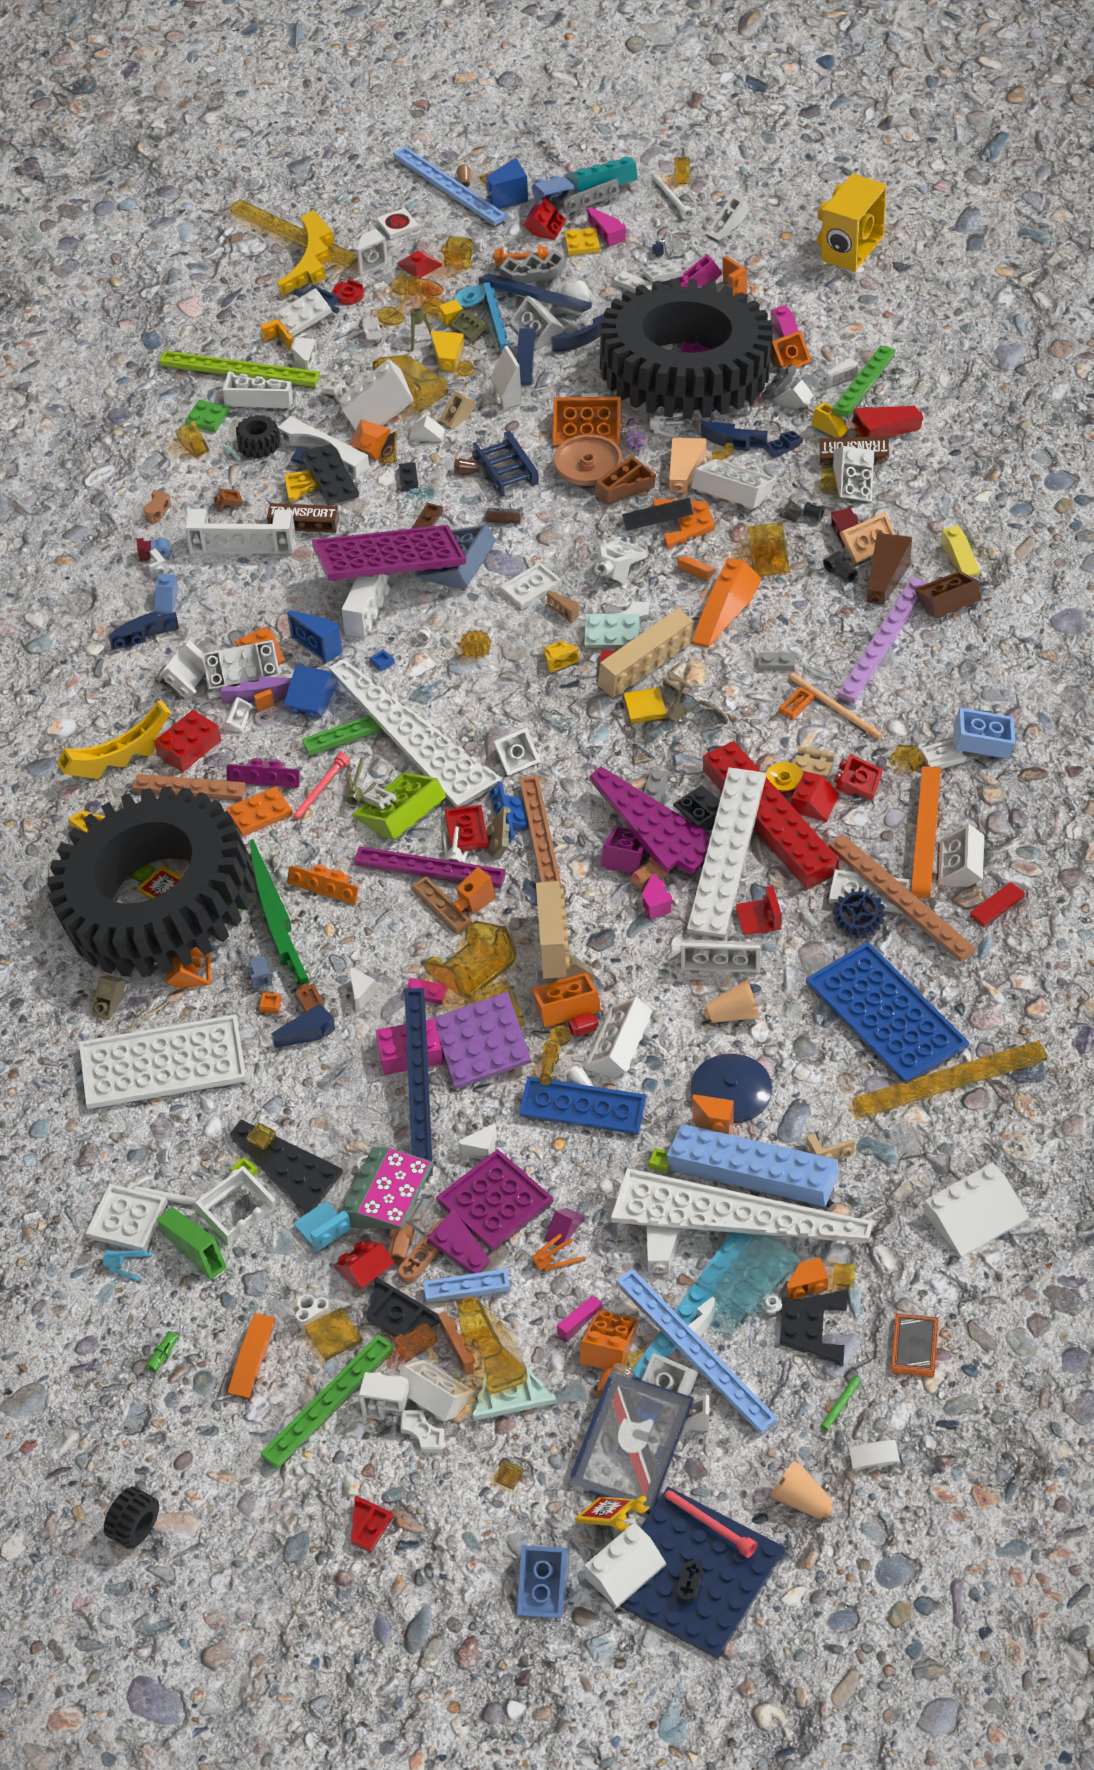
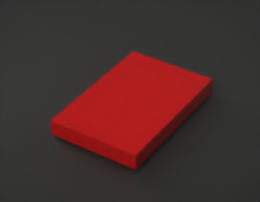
[444,805,489,851]

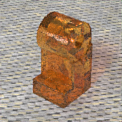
[394,1323,438,1362]

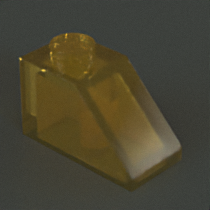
[674,157,690,184]
[174,421,210,458]

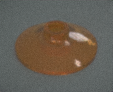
[412,278,444,297]

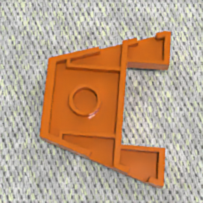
[653,499,715,549]

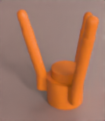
[532,1234,586,1272]

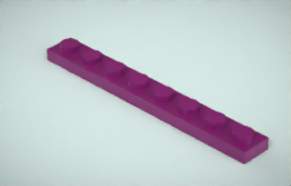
[354,846,506,889]

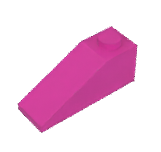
[587,207,627,246]
[669,254,723,288]

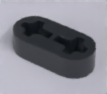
[677,1561,703,1605]

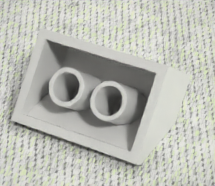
[509,296,565,349]
[938,824,984,887]
[399,1360,475,1421]
[584,1523,666,1608]

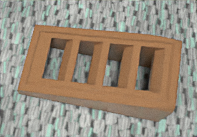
[547,590,579,623]

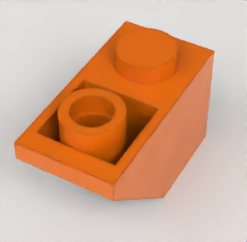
[786,1257,828,1300]

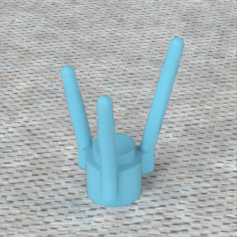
[103,1250,152,1281]

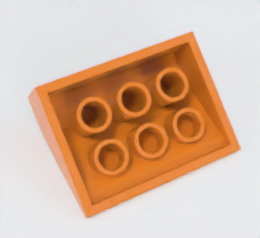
[553,397,622,446]

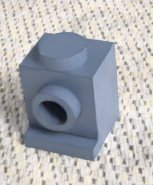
[247,956,272,990]

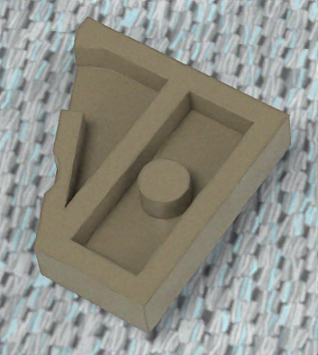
[486,806,510,859]

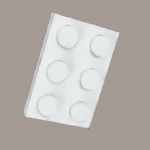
[275,288,332,337]

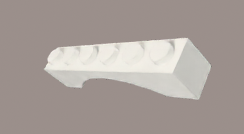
[278,416,369,479]

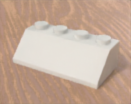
[681,939,761,973]
[584,997,652,1077]

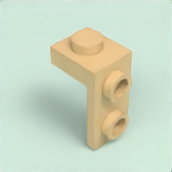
[805,1134,855,1159]

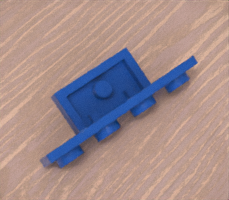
[490,781,528,844]

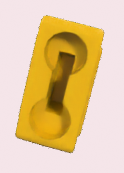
[542,640,580,673]

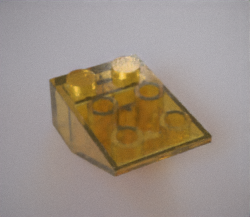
[746,522,790,576]

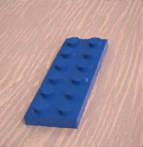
[519,1076,647,1135]

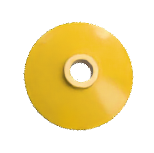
[766,762,803,792]

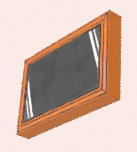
[891,1313,939,1377]

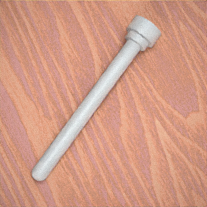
[653,175,694,220]

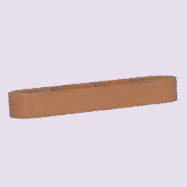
[398,1218,445,1283]

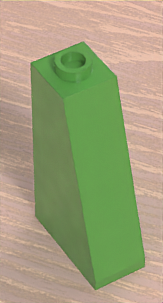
[156,1207,227,1280]

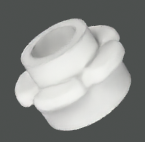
[415,627,433,643]
[761,1295,782,1315]

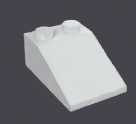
[489,346,522,409]

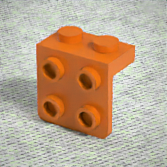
[723,256,747,296]

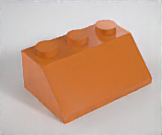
[531,973,601,1027]

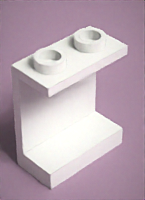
[160,640,205,699]

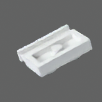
[920,738,966,769]

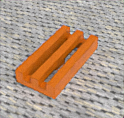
[778,687,815,720]

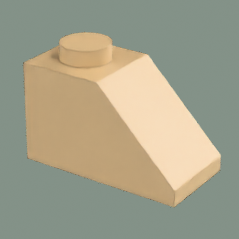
[439,391,477,428]

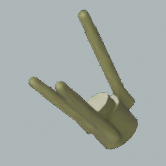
[410,308,432,351]
[344,757,376,806]

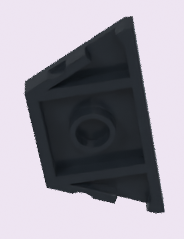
[366,1277,439,1341]

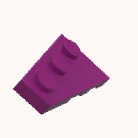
[427,1209,490,1274]

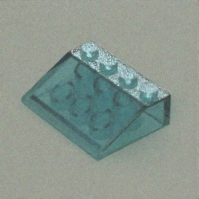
[694,1233,801,1324]

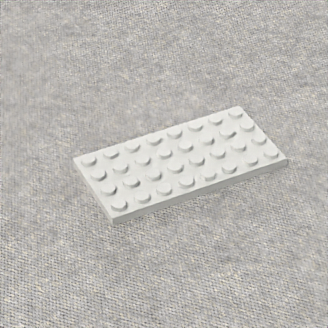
[79,1014,247,1109]

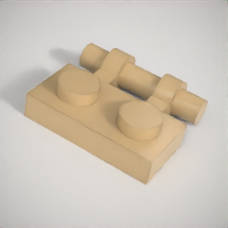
[793,746,836,780]

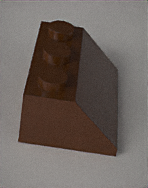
[914,571,981,618]

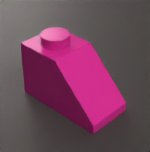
[771,305,798,338]

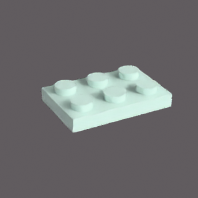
[585,614,640,648]

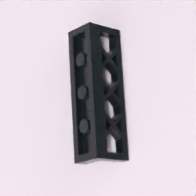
[622,497,694,531]

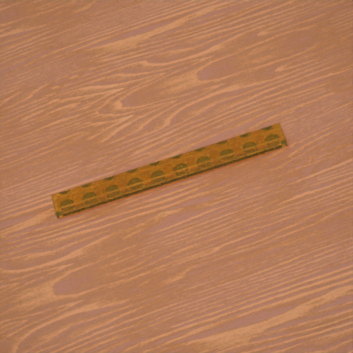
[230,199,358,268]
[852,1040,1047,1118]

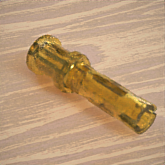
[539,1040,561,1085]

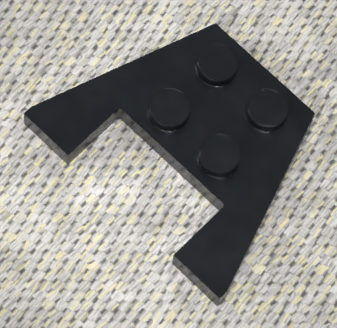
[780,1290,848,1366]

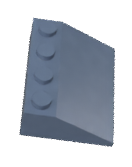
[417,524,496,588]

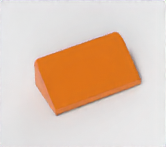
[677,556,717,581]

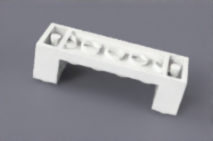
[185,509,296,554]

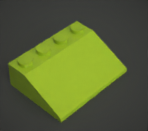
[352,772,446,839]

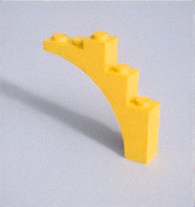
[277,210,335,297]
[56,700,171,779]

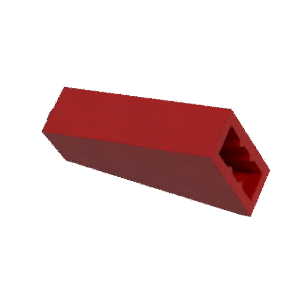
[852,406,923,437]

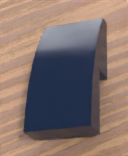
[764,430,803,457]

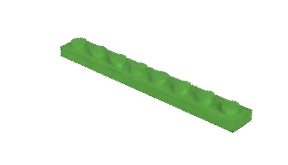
[832,345,896,417]
[260,1334,394,1469]

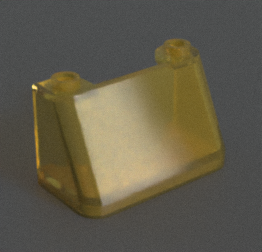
[372,354,448,413]
[423,920,517,999]
[456,1297,528,1395]

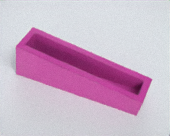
[557,1295,603,1342]

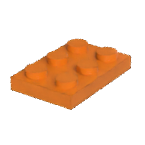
[226,786,293,836]

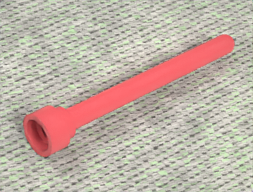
[293,752,350,820]
[665,1490,757,1558]

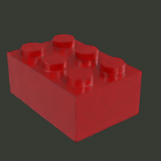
[154,709,221,772]

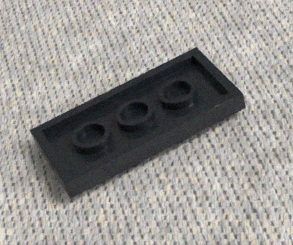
[300,444,359,505]

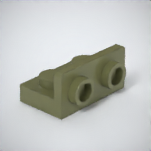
[450,310,489,342]

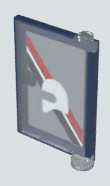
[568,1363,694,1514]

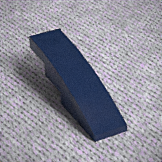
[517,328,536,385]

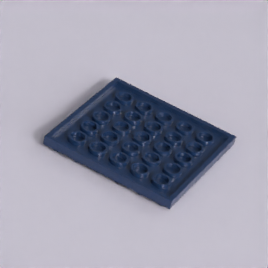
[599,1486,785,1659]

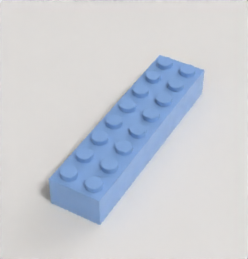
[667,1124,839,1207]

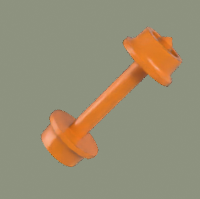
[492,245,549,266]

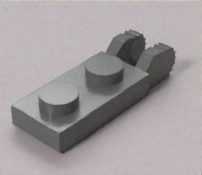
[761,365,796,400]

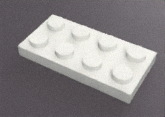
[829,869,911,914]

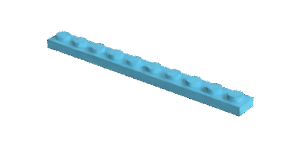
[627,1232,755,1380]

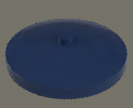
[691,1054,772,1124]

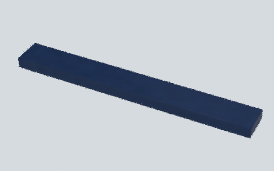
[479,273,592,313]

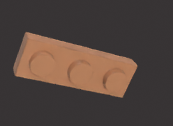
[438,1311,475,1375]

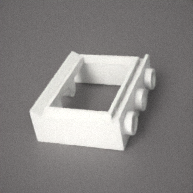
[195,1166,276,1245]

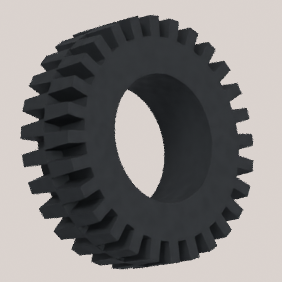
[600,279,773,419]
[47,786,255,977]

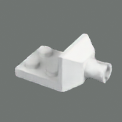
[594,539,648,584]

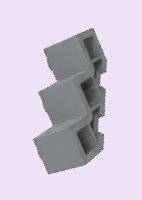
[499,249,566,283]

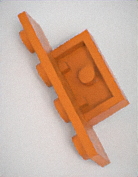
[287,864,359,905]

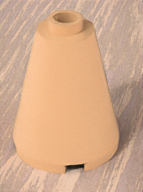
[703,980,760,1023]
[770,1460,834,1520]

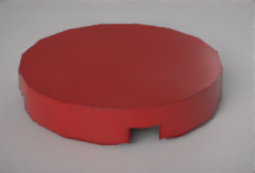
[333,280,365,305]

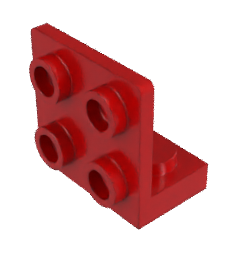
[736,886,782,936]

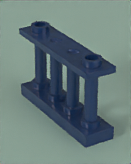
[472,431,539,497]

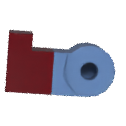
[136,538,170,562]

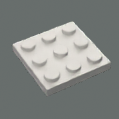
[85,1184,168,1250]

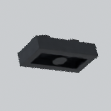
[399,462,419,492]

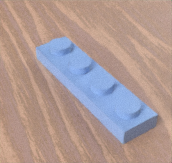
[423,1269,510,1303]

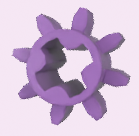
[625,430,646,451]

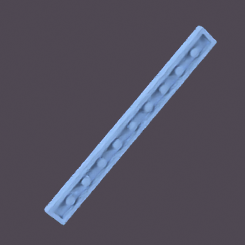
[393,146,506,226]
[616,1268,778,1434]

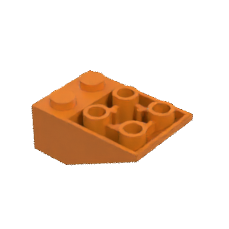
[579,1310,639,1373]

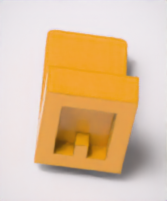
[260,319,293,350]

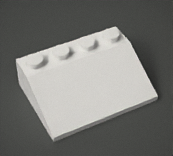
[339,359,414,431]
[691,459,777,509]
[924,1162,1029,1258]

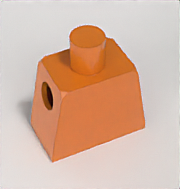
[452,867,496,913]

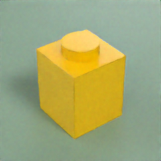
[438,300,463,327]

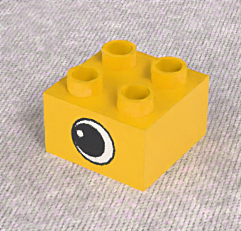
[817,173,887,272]

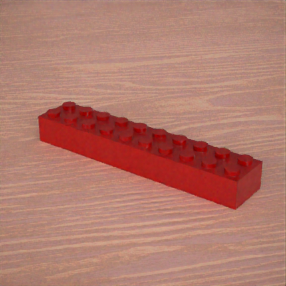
[703,741,839,890]

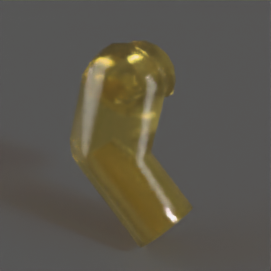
[712,443,734,460]

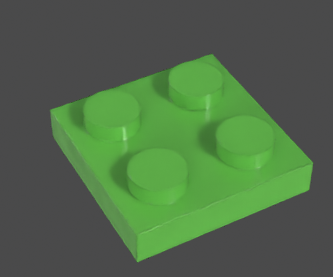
[185,400,229,433]

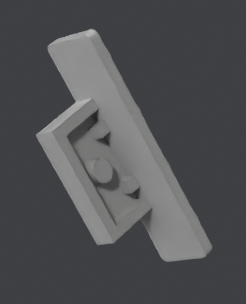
[562,179,619,214]

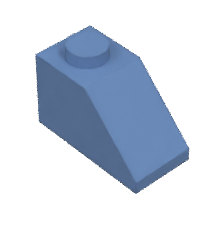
[154,574,179,614]

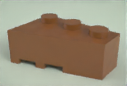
[594,455,656,505]

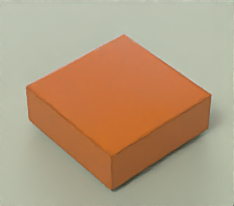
[254,689,275,712]
[259,993,282,1014]

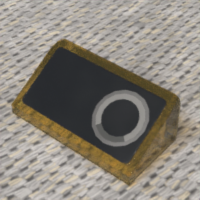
[380,431,398,463]

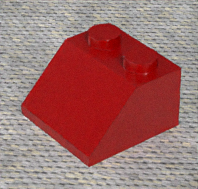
[791,771,839,822]

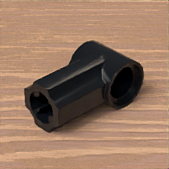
[823,551,858,583]

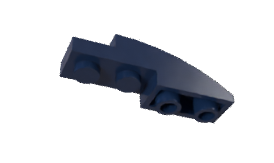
[701,421,768,451]
[108,611,179,650]

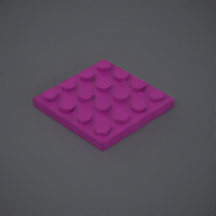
[436,1149,554,1251]

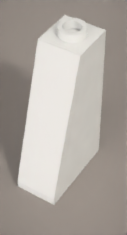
[647,1225,683,1273]

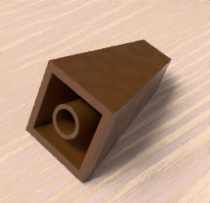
[867,533,912,604]

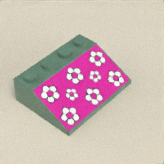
[340,1147,433,1229]

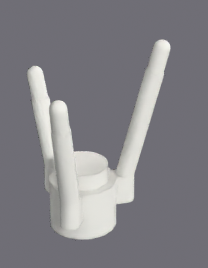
[650,413,683,438]
[443,826,469,863]

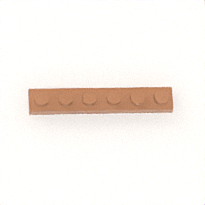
[133,774,246,801]

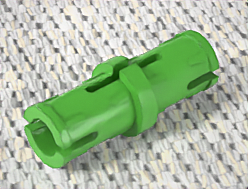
[145,1331,179,1373]

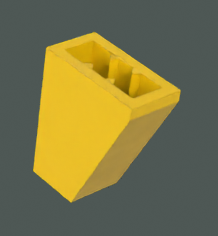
[431,331,464,372]

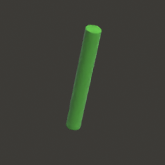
[821,1376,861,1431]

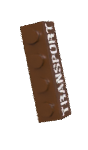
[819,436,889,465]
[267,503,340,533]

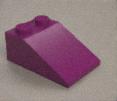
[600,825,646,875]

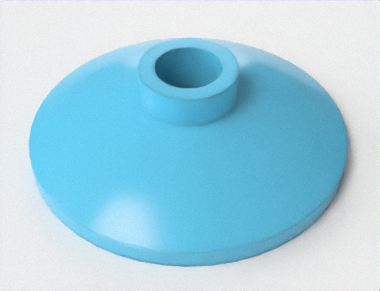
[455,285,486,307]

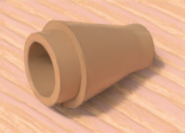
[456,164,471,187]

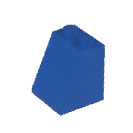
[485,158,528,209]
[284,664,338,718]

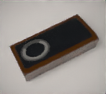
[486,508,523,523]

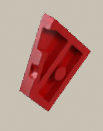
[351,1495,394,1553]

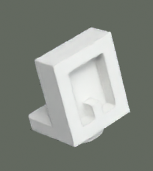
[321,379,349,402]
[148,548,168,579]

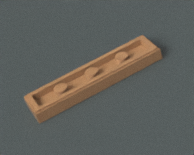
[411,876,473,935]

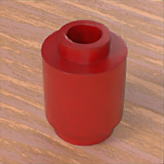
[568,1012,599,1037]

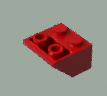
[522,198,567,240]
[333,1240,394,1288]

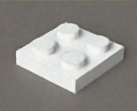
[643,261,683,283]

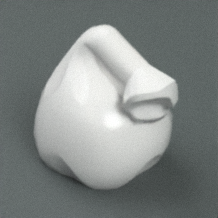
[559,280,590,315]

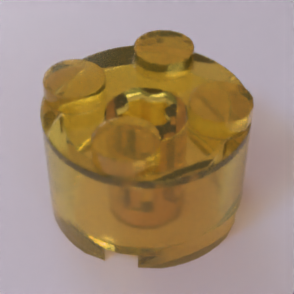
[441,236,475,270]

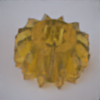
[460,629,491,659]

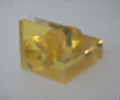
[820,467,838,491]
[890,744,924,771]

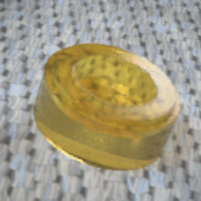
[457,361,473,376]
[550,1026,571,1046]

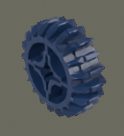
[833,887,885,939]

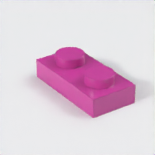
[404,978,448,1005]

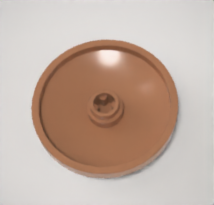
[554,434,622,486]

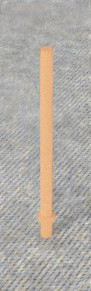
[789,673,883,740]

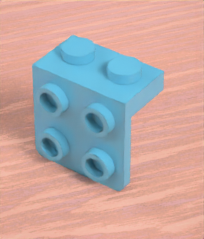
[295,1202,351,1252]

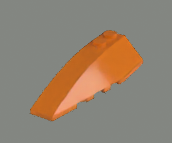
[692,557,761,648]

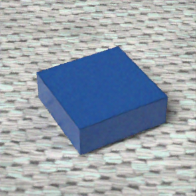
[369,649,395,672]

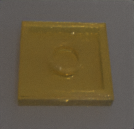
[304,1307,363,1362]

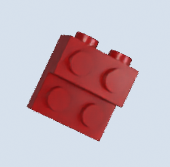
[834,754,883,800]

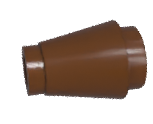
[454,458,479,475]

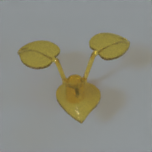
[377,272,446,325]

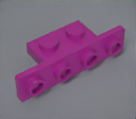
[226,758,300,788]

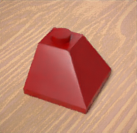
[397,249,442,280]

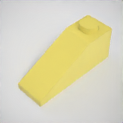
[941,525,980,577]

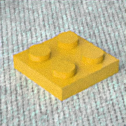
[565,228,600,256]

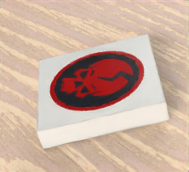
[377,208,419,239]

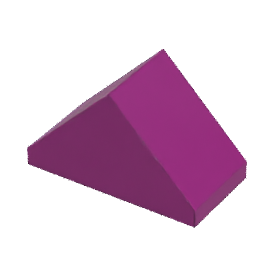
[545,1207,584,1249]

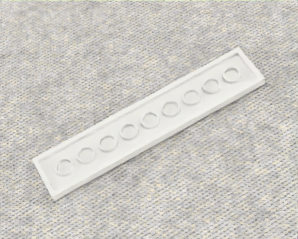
[687,767,766,938]

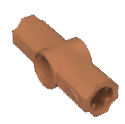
[388,1205,418,1264]

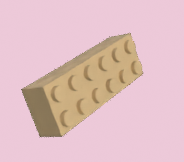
[598,608,693,698]
[536,881,570,979]

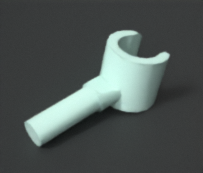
[223,441,241,461]

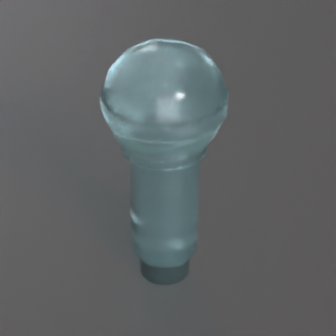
[410,486,436,498]

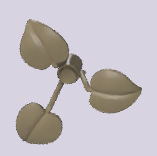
[662,670,728,724]

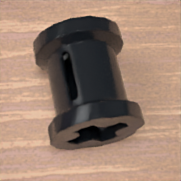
[803,502,825,521]

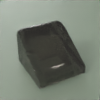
[777,499,803,522]

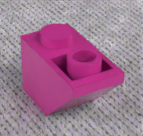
[642,873,673,920]

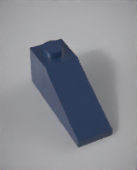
[271,1004,335,1048]

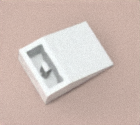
[833,446,874,502]

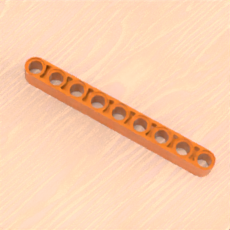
[911,766,941,899]

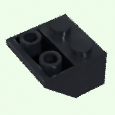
[673,785,720,830]

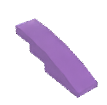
[221,677,291,704]

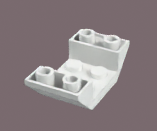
[202,640,280,690]

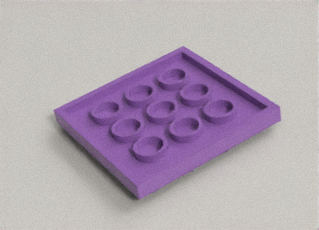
[433,992,532,1089]

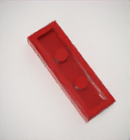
[970,882,1025,927]

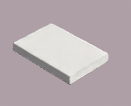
[499,562,562,610]

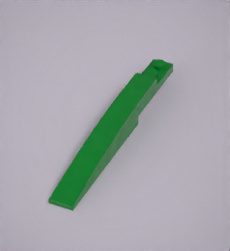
[250,839,309,986]

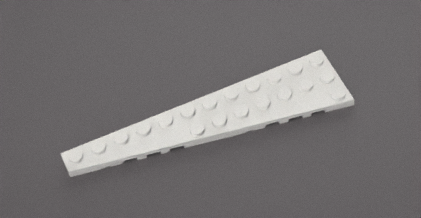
[329,659,503,808]
[611,1168,873,1243]

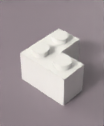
[359,1372,409,1420]

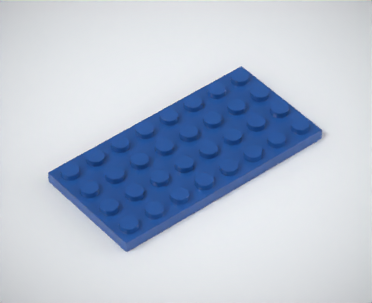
[806,942,969,1085]

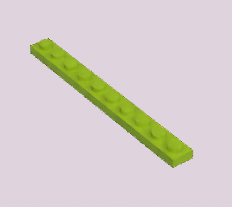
[159,350,320,387]

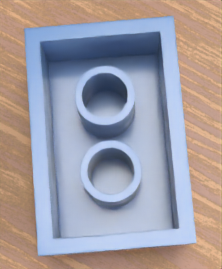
[953,708,1015,759]

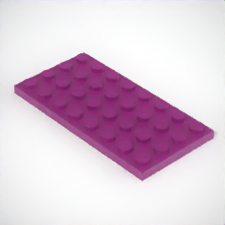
[312,525,466,581]

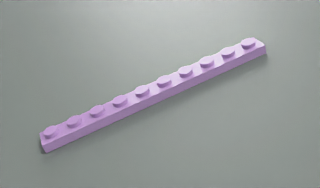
[838,577,928,703]

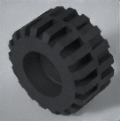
[236,415,280,458]
[103,1486,160,1549]

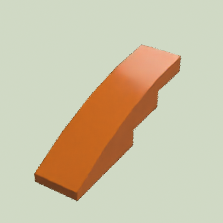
[228,1313,276,1399]

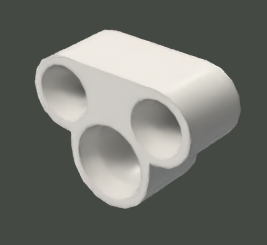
[296,1294,330,1329]

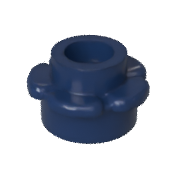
[652,241,664,257]

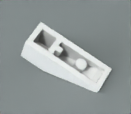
[706,195,750,241]

